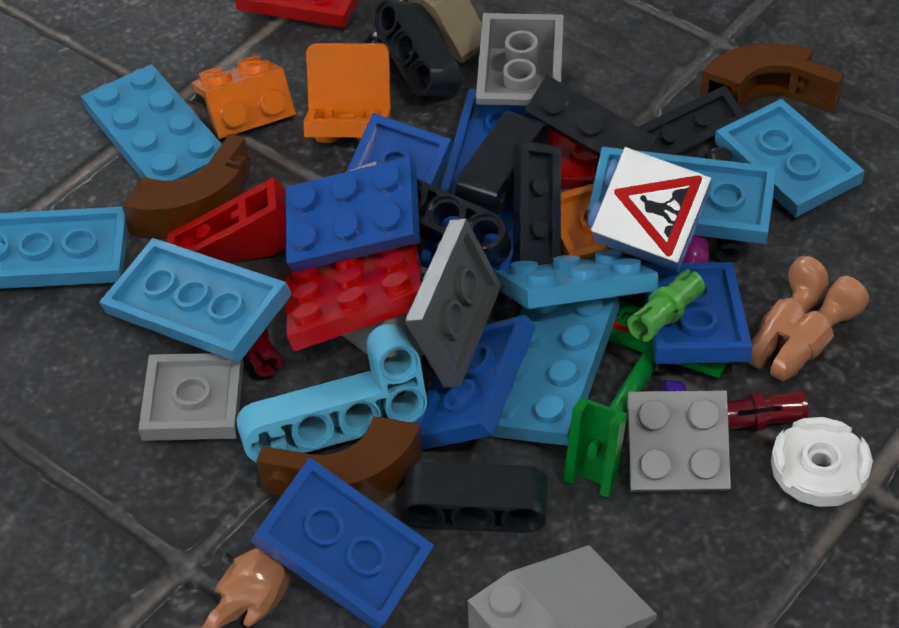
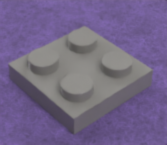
[138,353,244,441]
[627,390,731,492]

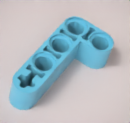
[236,324,427,462]

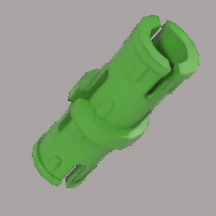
[627,269,705,342]

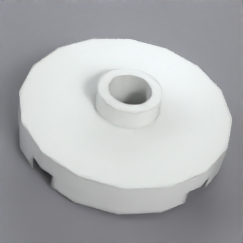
[770,417,873,507]

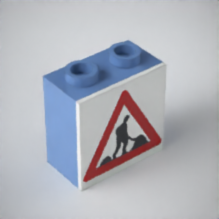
[588,147,711,273]

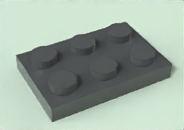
[405,218,501,388]

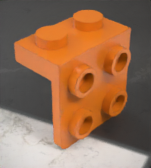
[303,43,391,143]
[191,56,296,139]

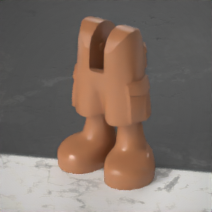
[747,256,869,382]

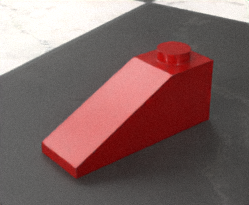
[167,177,286,263]

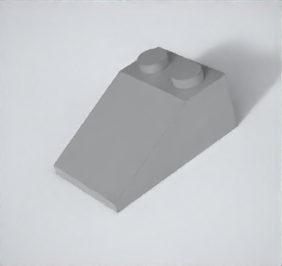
[476,13,564,106]
[467,545,657,628]

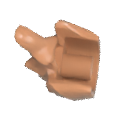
[201,547,290,628]

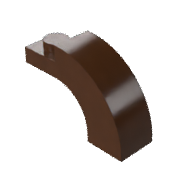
[700,43,845,113]
[122,134,251,239]
[256,416,423,504]

